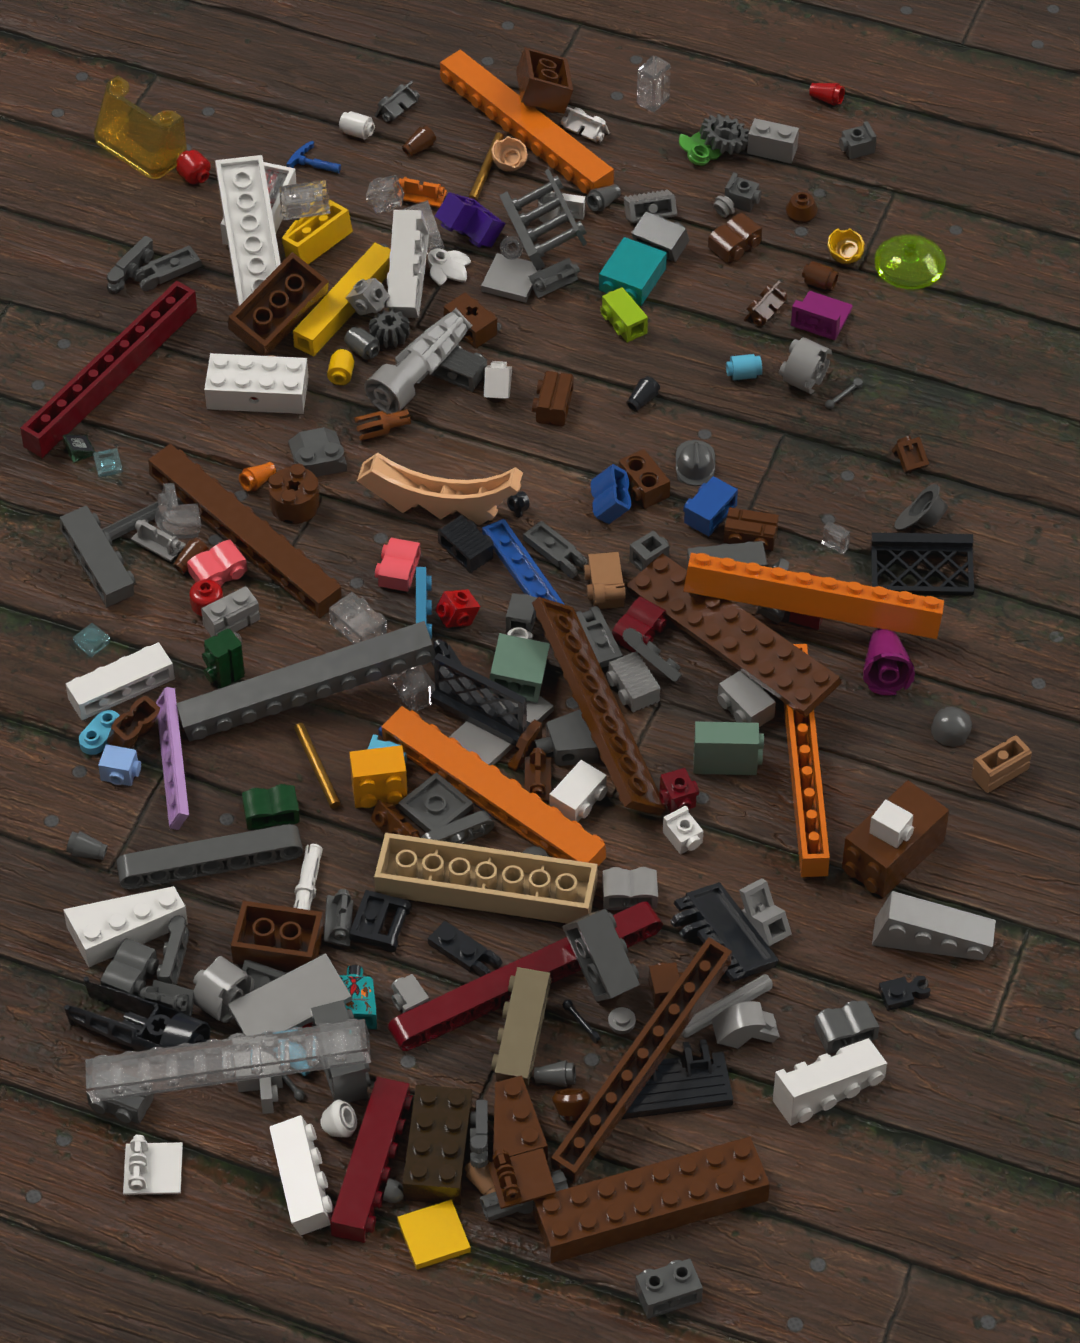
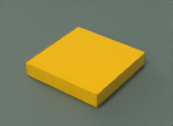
[397,1199,471,1270]

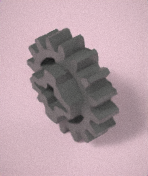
[699,114,749,154]

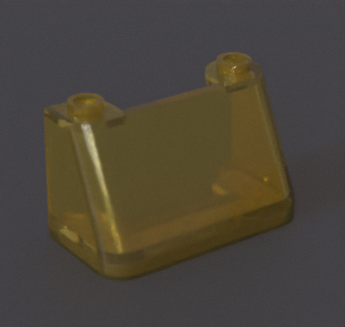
[94,75,187,179]

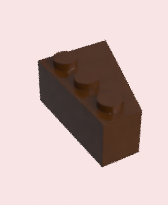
[493,1075,548,1163]

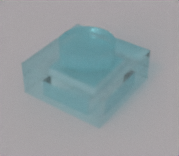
[93,448,123,477]
[73,623,110,657]

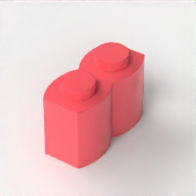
[375,538,421,592]
[187,540,247,586]

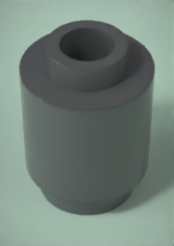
[344,327,380,360]

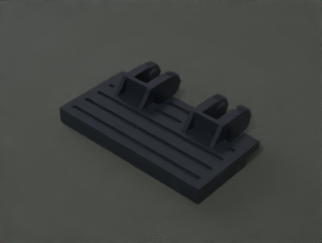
[670,882,779,982]
[613,1039,733,1119]

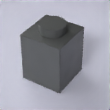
[506,593,537,633]

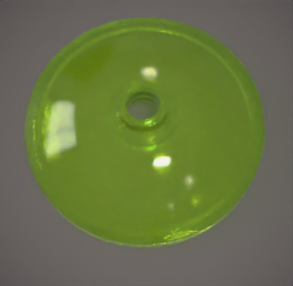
[874,234,946,289]

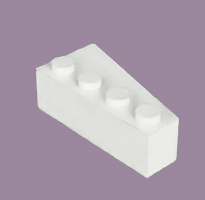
[384,210,429,318]
[63,886,188,967]
[773,1038,887,1126]

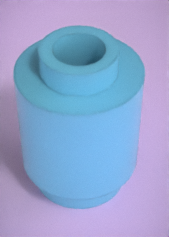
[726,354,762,380]

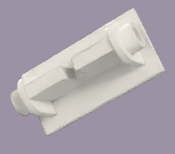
[561,107,610,142]

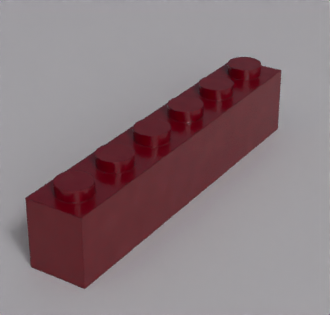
[330,1077,414,1243]

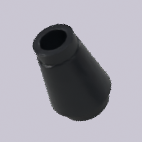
[626,376,660,412]

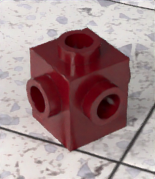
[659,768,699,813]

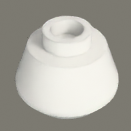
[321,1100,357,1138]

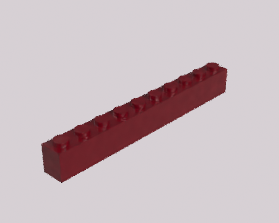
[20,281,197,458]

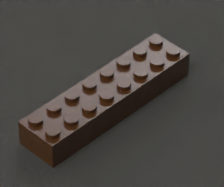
[533,1136,770,1263]

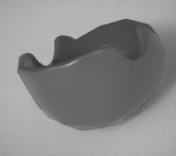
[931,706,973,747]

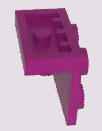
[791,291,853,340]

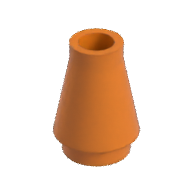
[239,462,277,491]

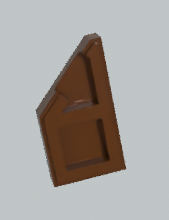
[508,719,542,772]

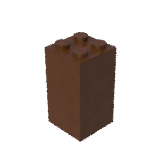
[842,780,949,898]

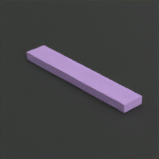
[156,687,189,830]

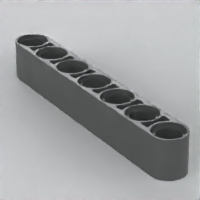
[116,824,303,889]

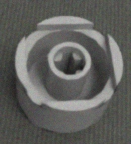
[779,337,832,394]
[193,956,254,1023]

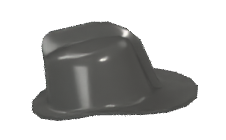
[676,440,715,486]
[894,484,948,530]

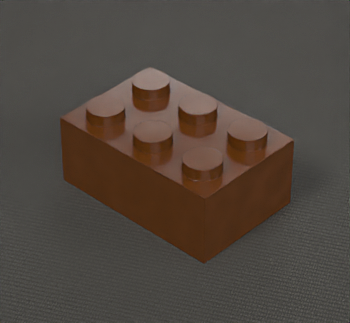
[516,47,573,114]
[231,901,324,972]

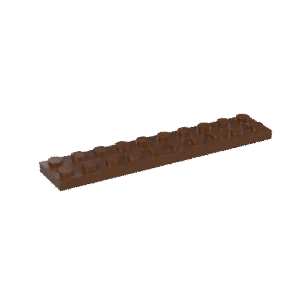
[626,554,842,717]
[532,597,667,816]

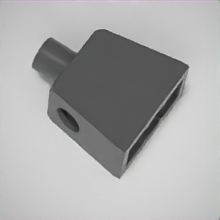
[534,709,599,766]

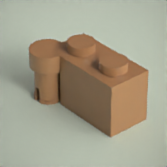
[584,552,626,609]

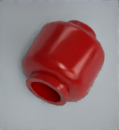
[176,150,211,185]
[189,579,223,617]

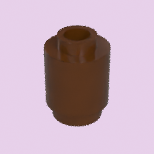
[802,261,839,291]

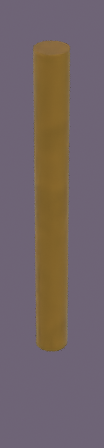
[468,132,504,201]
[294,723,340,809]

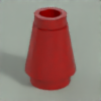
[809,83,845,106]

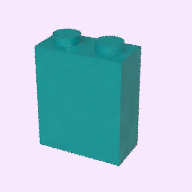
[599,237,667,306]

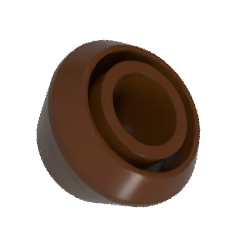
[786,192,818,222]
[552,1088,591,1121]

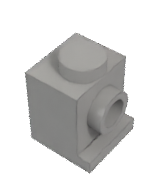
[391,974,429,1013]

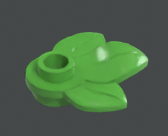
[679,132,722,166]

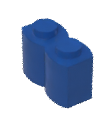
[591,464,631,524]

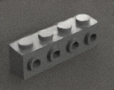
[60,505,136,608]

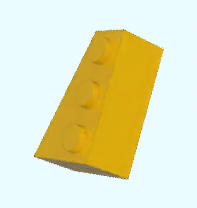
[282,192,353,264]

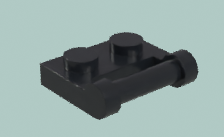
[349,890,412,952]

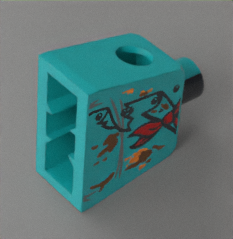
[339,965,377,1029]

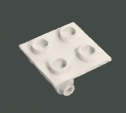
[123,1135,183,1195]

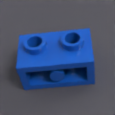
[683,476,738,537]

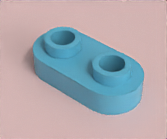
[79,710,120,755]

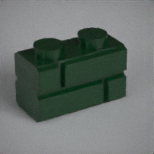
[202,628,245,688]

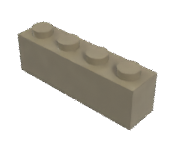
[491,967,551,1086]

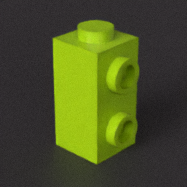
[600,287,648,342]

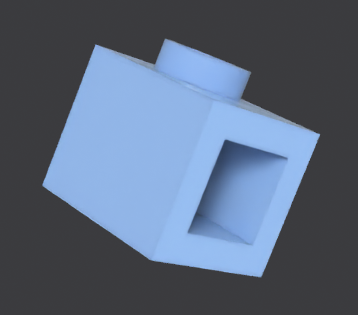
[98,744,141,786]

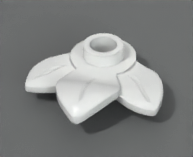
[427,248,471,286]

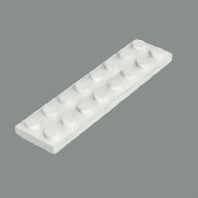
[215,155,281,306]

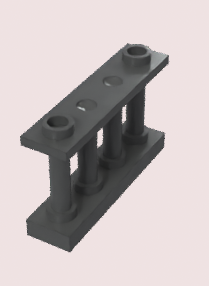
[499,169,587,271]

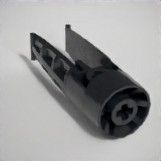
[64,976,211,1071]

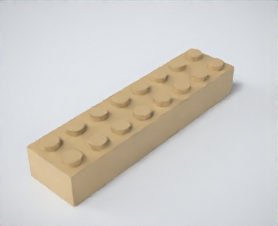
[374,833,598,924]

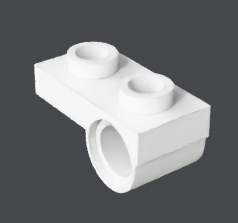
[538,192,585,223]

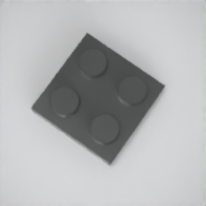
[398,772,474,832]

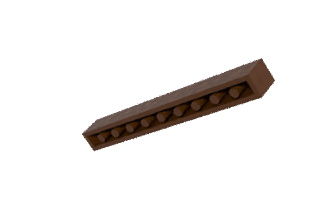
[148,443,342,619]
[551,937,732,1183]

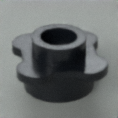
[507,491,529,518]

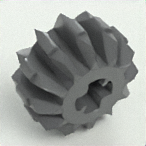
[369,309,410,349]

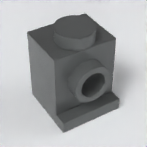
[839,121,877,160]
[725,172,762,212]
[629,530,670,571]

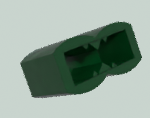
[242,784,300,830]

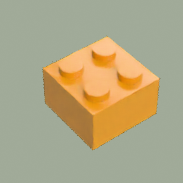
[349,745,407,808]

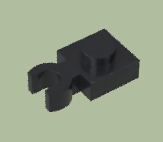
[878,976,931,1011]

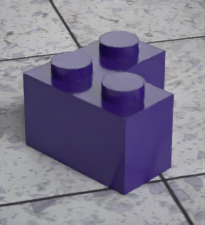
[435,192,506,248]

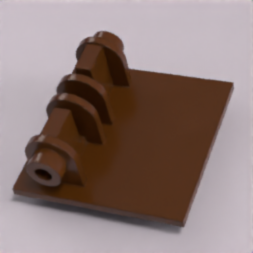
[488,1148,557,1209]

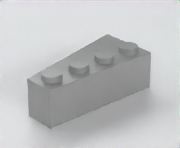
[872,891,996,961]

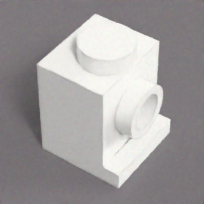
[663,806,703,855]

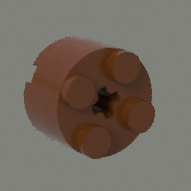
[268,464,320,524]

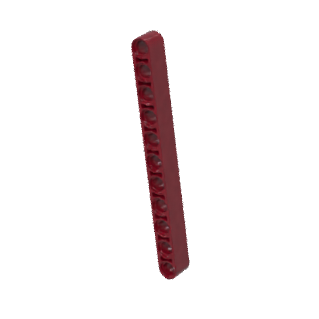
[388,902,663,1051]

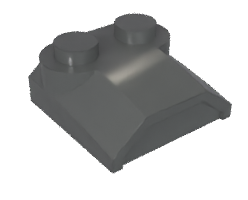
[288,427,347,477]

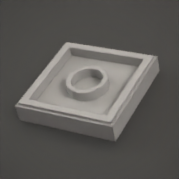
[481,253,542,303]

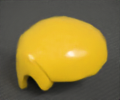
[827,228,865,264]

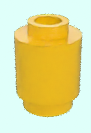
[327,349,354,385]

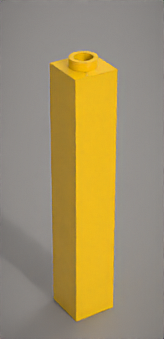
[293,243,391,356]

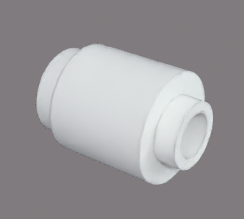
[339,111,375,139]

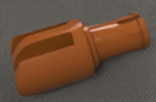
[354,409,411,441]

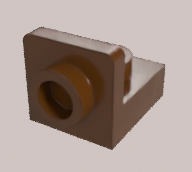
[891,436,929,473]

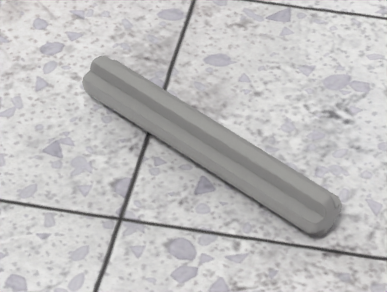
[681,974,773,1038]

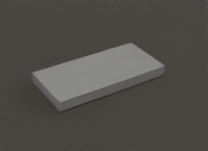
[449,696,554,765]
[228,953,352,1051]

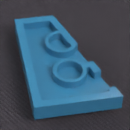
[416,567,432,639]

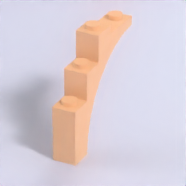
[357,453,523,526]

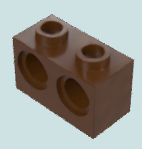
[619,449,670,509]

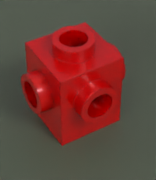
[435,589,481,627]

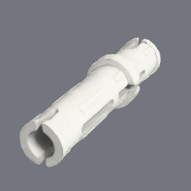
[293,844,323,910]

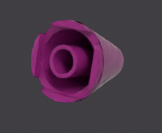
[863,628,915,695]

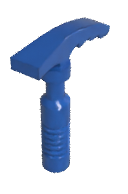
[286,141,341,174]

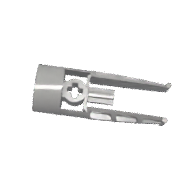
[364,308,472,414]

